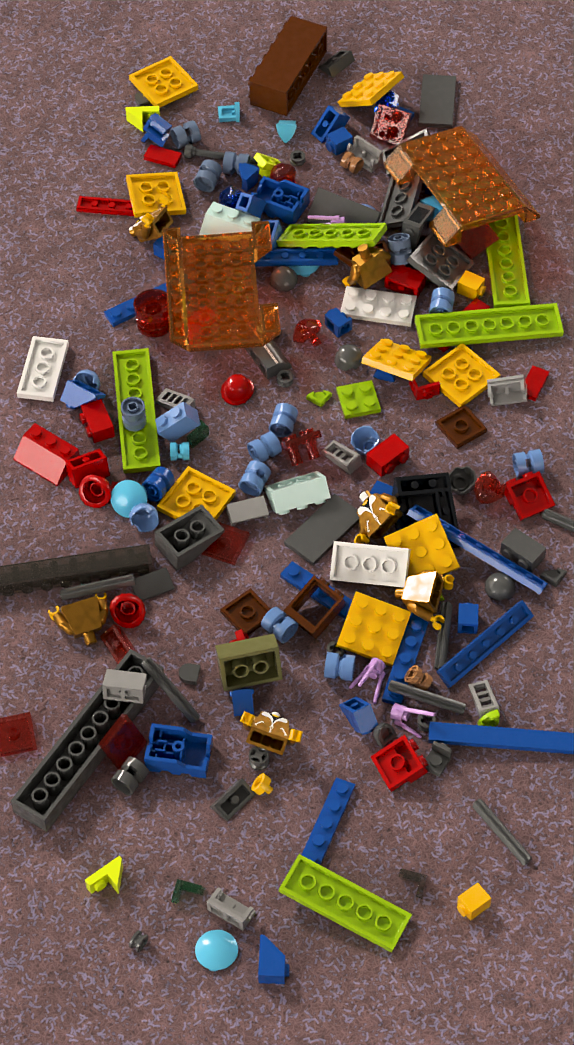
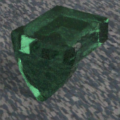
[186,419,209,449]
[171,879,205,904]

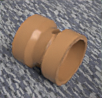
[340,151,364,174]
[404,665,433,691]

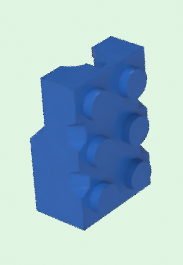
[250,176,310,225]
[144,723,213,779]

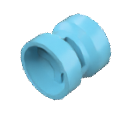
[170,442,190,461]

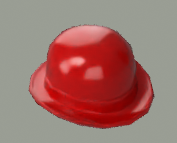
[221,374,254,405]
[79,475,111,508]
[109,593,146,628]

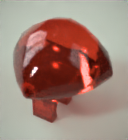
[269,163,296,183]
[293,318,322,347]
[474,471,506,504]

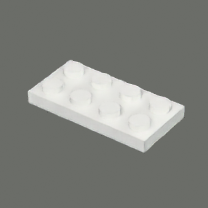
[340,286,417,327]
[17,336,69,402]
[330,541,411,588]

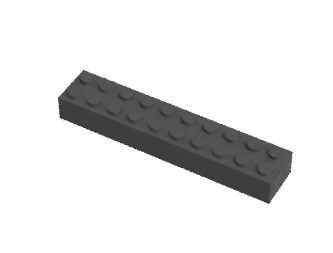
[11,649,164,832]

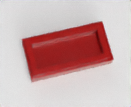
[144,144,182,168]
[525,365,550,402]

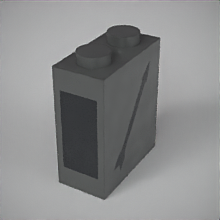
[401,202,435,253]

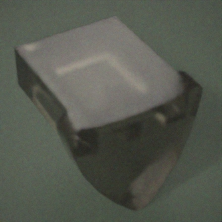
[399,869,428,899]

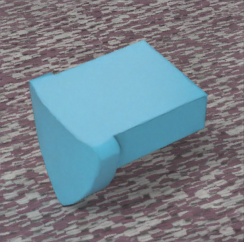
[218,102,240,122]
[276,120,297,143]

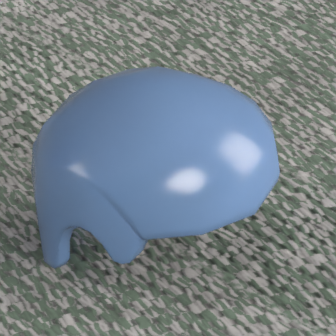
[73,369,100,391]
[351,426,381,456]
[129,503,159,532]

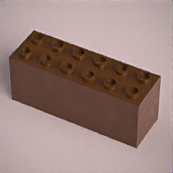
[248,16,327,116]

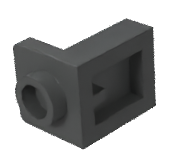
[426,741,452,777]

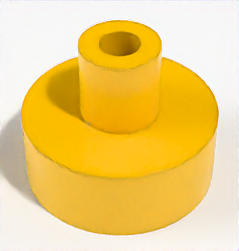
[251,773,273,795]

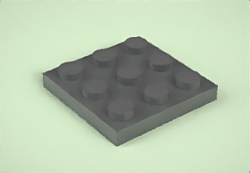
[407,230,475,290]

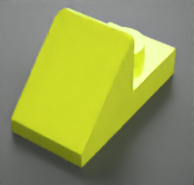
[125,106,160,132]
[253,152,287,178]
[85,856,123,894]

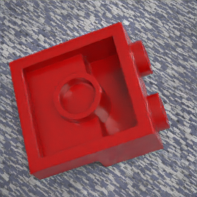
[503,471,555,521]
[371,734,429,792]

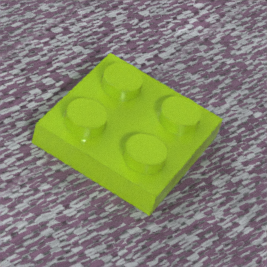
[336,380,381,419]

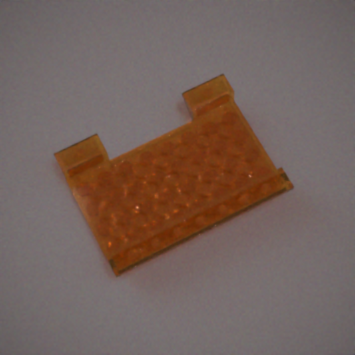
[383,126,540,247]
[162,221,281,352]

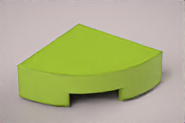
[306,390,332,407]
[477,709,500,727]

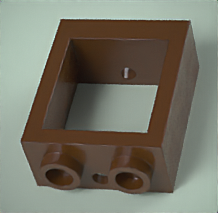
[283,576,346,639]

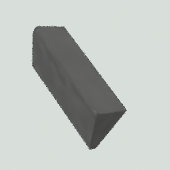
[318,50,355,78]
[131,567,175,601]
[210,778,256,821]

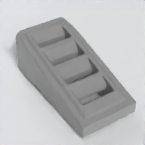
[155,388,196,410]
[321,440,363,475]
[468,680,500,718]

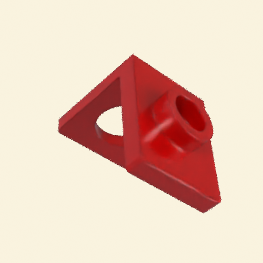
[409,379,440,401]

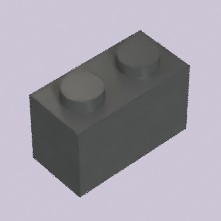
[500,528,546,573]

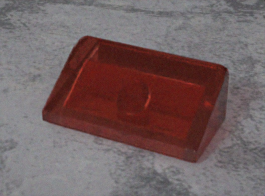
[100,624,138,664]

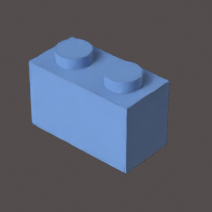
[155,402,200,442]

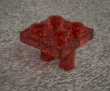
[369,103,412,144]
[450,210,499,259]
[280,428,322,466]

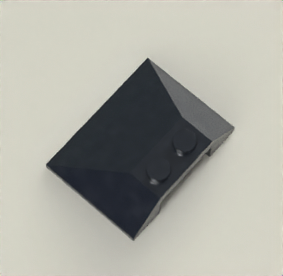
[392,472,460,549]

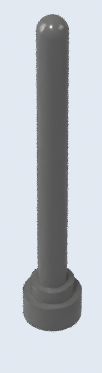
[184,144,258,164]

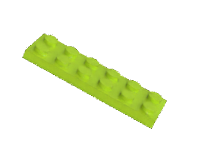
[277,223,387,248]
[278,854,412,953]

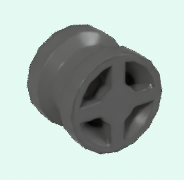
[249,746,269,771]

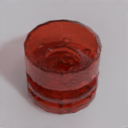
[133,289,174,337]

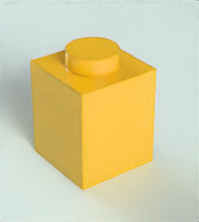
[457,270,486,300]
[457,883,491,921]

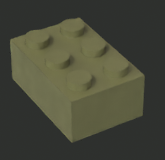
[215,634,283,691]

